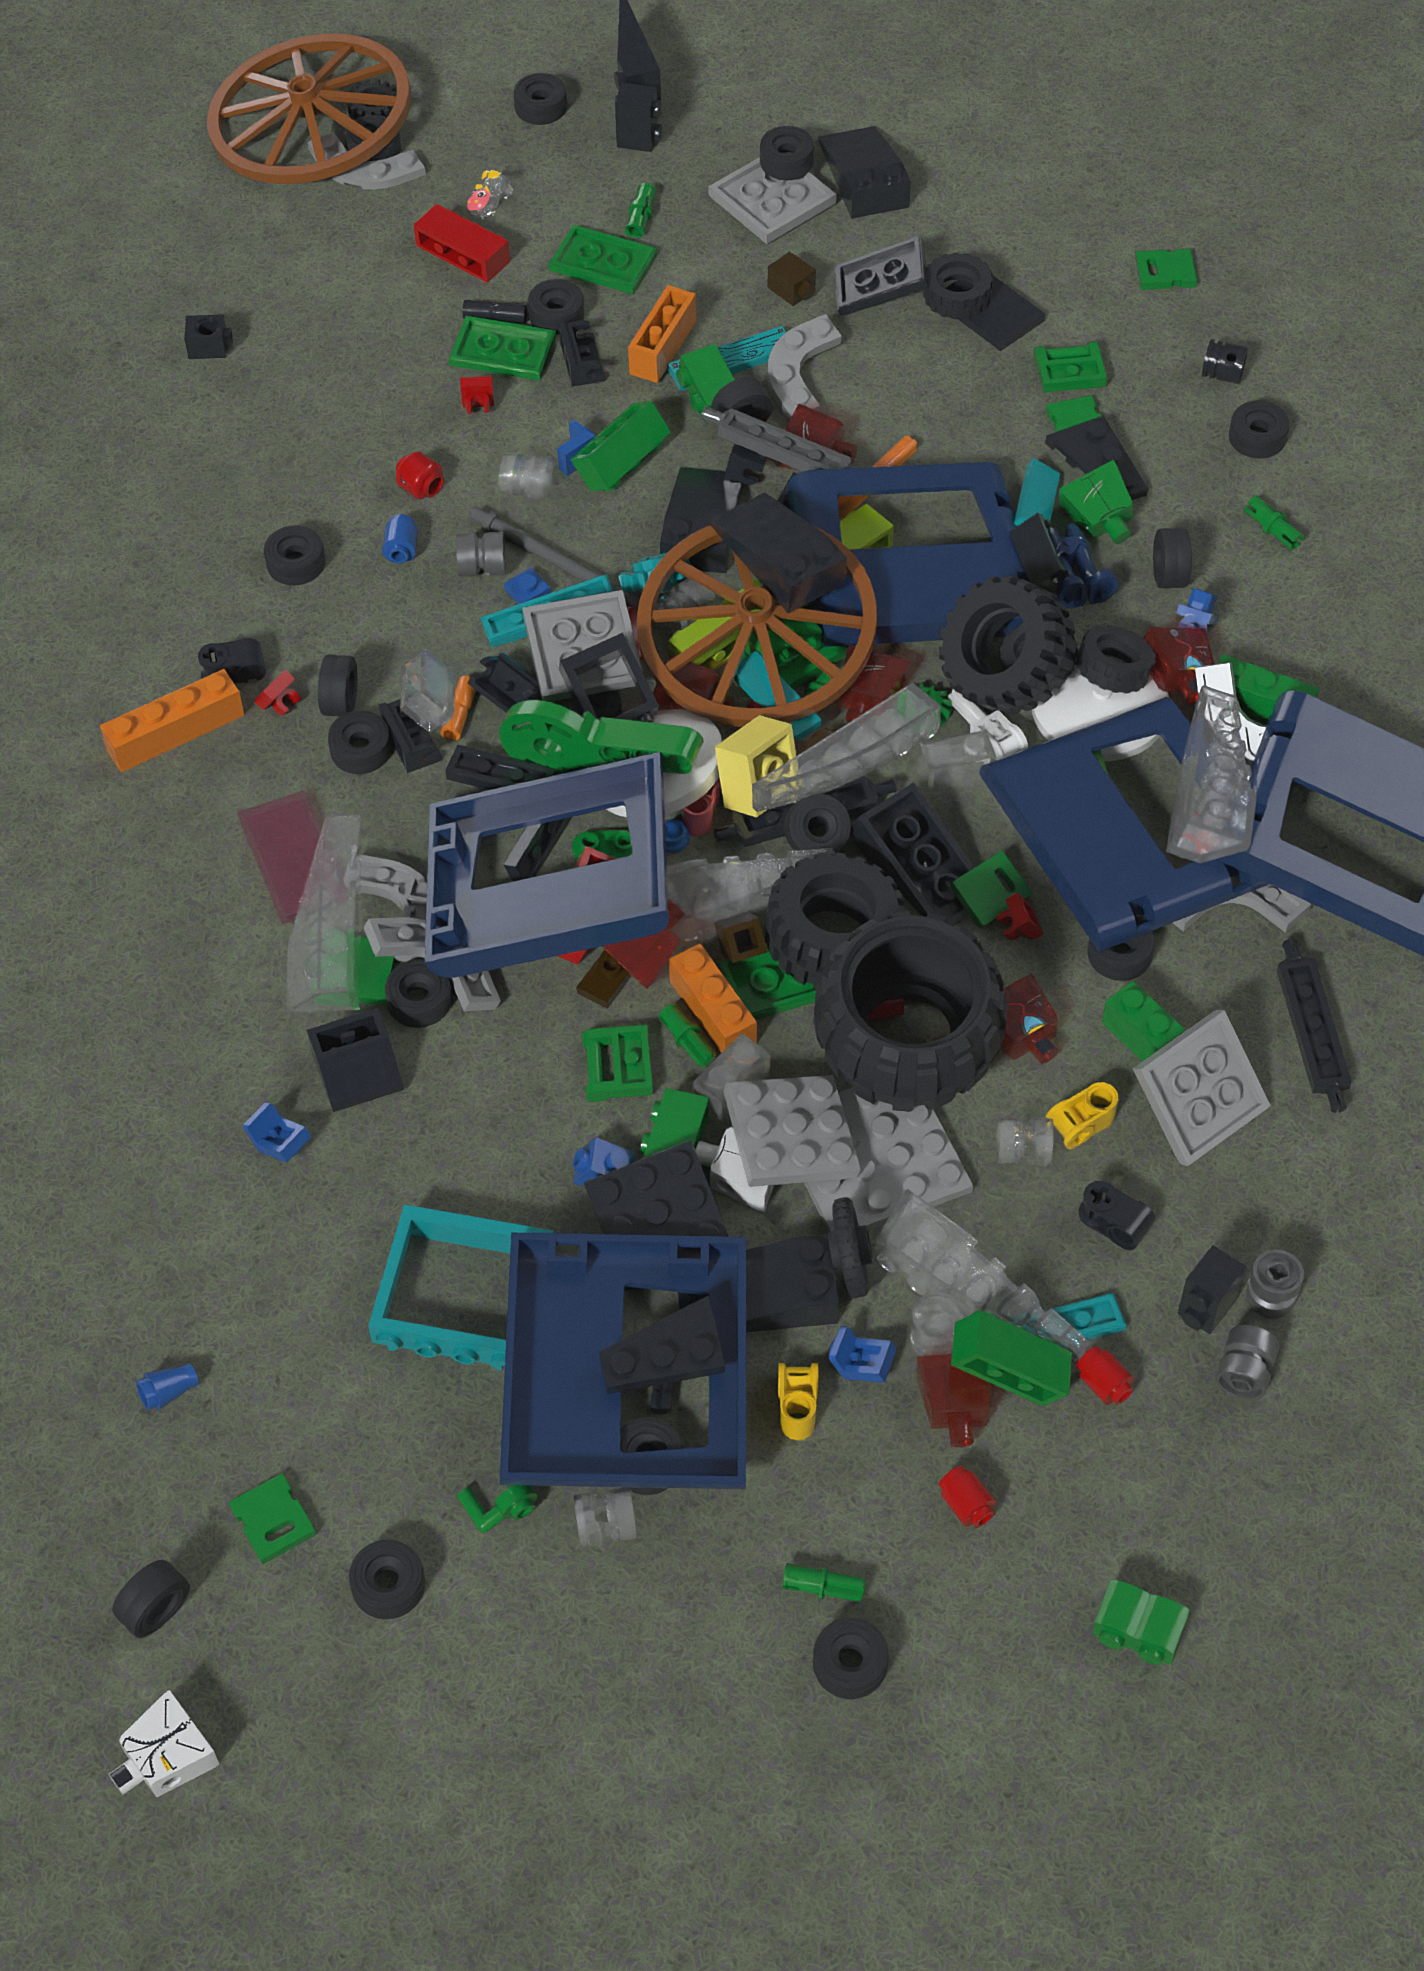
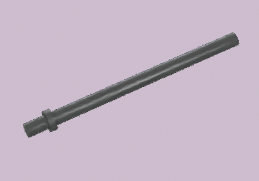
[470,507,640,611]

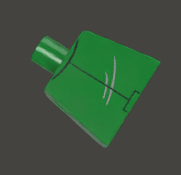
[1059,460,1133,544]

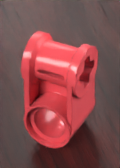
[682,777,721,836]

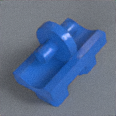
[1176,588,1219,644]

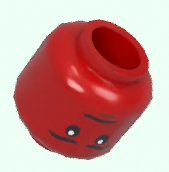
[396,451,444,499]

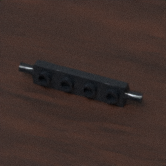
[713,776,897,847]
[1277,939,1351,1113]

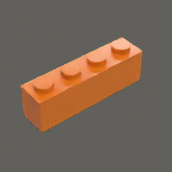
[99,669,245,772]

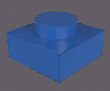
[504,568,551,604]

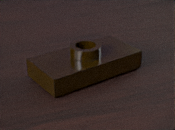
[576,941,646,1009]

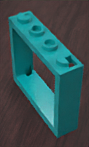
[368,1204,554,1371]

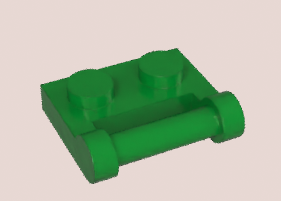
[1033,341,1107,393]
[581,1025,653,1102]

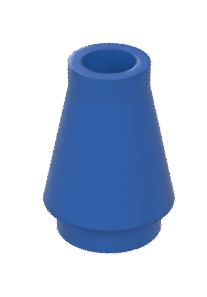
[136,1363,198,1410]

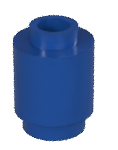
[382,514,418,563]

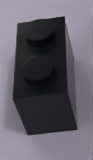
[615,83,662,152]
[1178,1245,1246,1334]

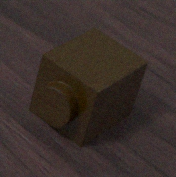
[767,251,816,306]
[714,912,767,963]

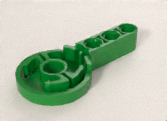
[499,700,704,775]

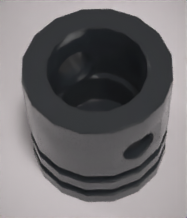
[1202,339,1249,384]

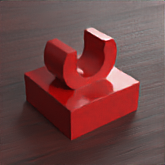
[460,376,494,414]
[254,670,301,715]
[996,892,1044,940]

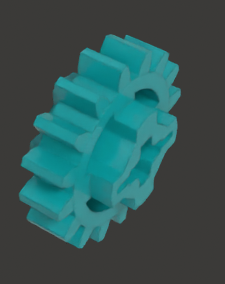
[618,552,690,595]

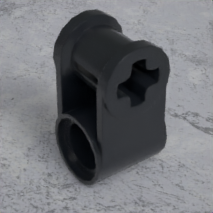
[198,638,266,684]
[1078,1181,1155,1251]

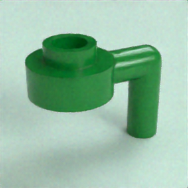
[457,1485,538,1533]

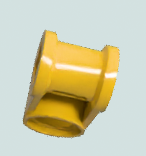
[1045,1082,1118,1149]
[778,1363,818,1440]

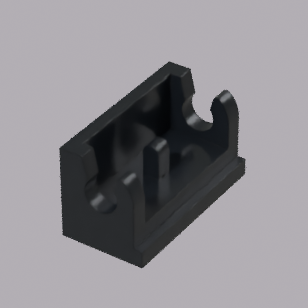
[558,320,606,387]
[723,444,768,485]
[1009,512,1072,593]
[468,653,542,713]
[379,697,443,773]

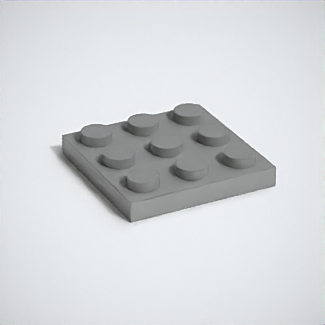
[708,152,836,244]
[522,590,643,702]
[1132,1009,1271,1166]
[723,1075,861,1187]

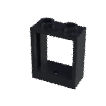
[559,632,659,723]

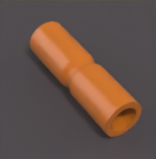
[440,676,477,741]

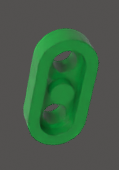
[572,830,633,861]

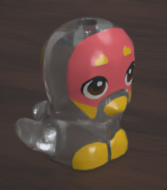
[467,170,513,219]

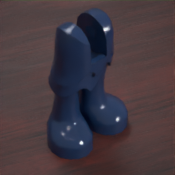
[1048,523,1119,609]

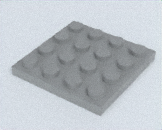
[804,1087,973,1232]

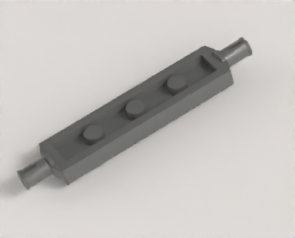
[701,406,855,471]

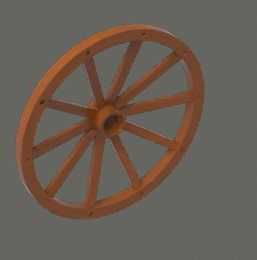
[207,34,412,184]
[637,526,877,727]

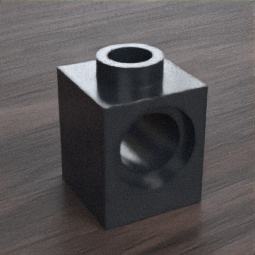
[184,315,233,359]

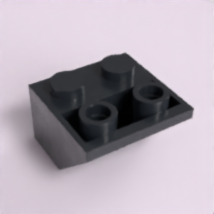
[307,1007,404,1112]

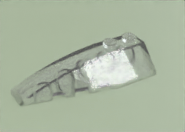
[752,683,941,812]
[1166,685,1257,863]
[286,815,362,1013]
[635,848,835,949]
[876,1189,1091,1364]

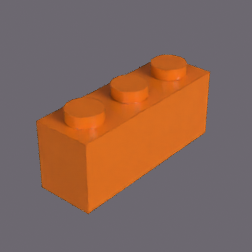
[628,285,697,383]
[669,943,757,1060]

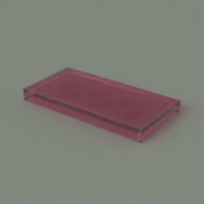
[237,791,349,925]

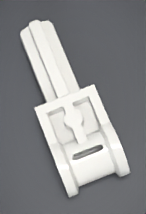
[948,689,1028,762]

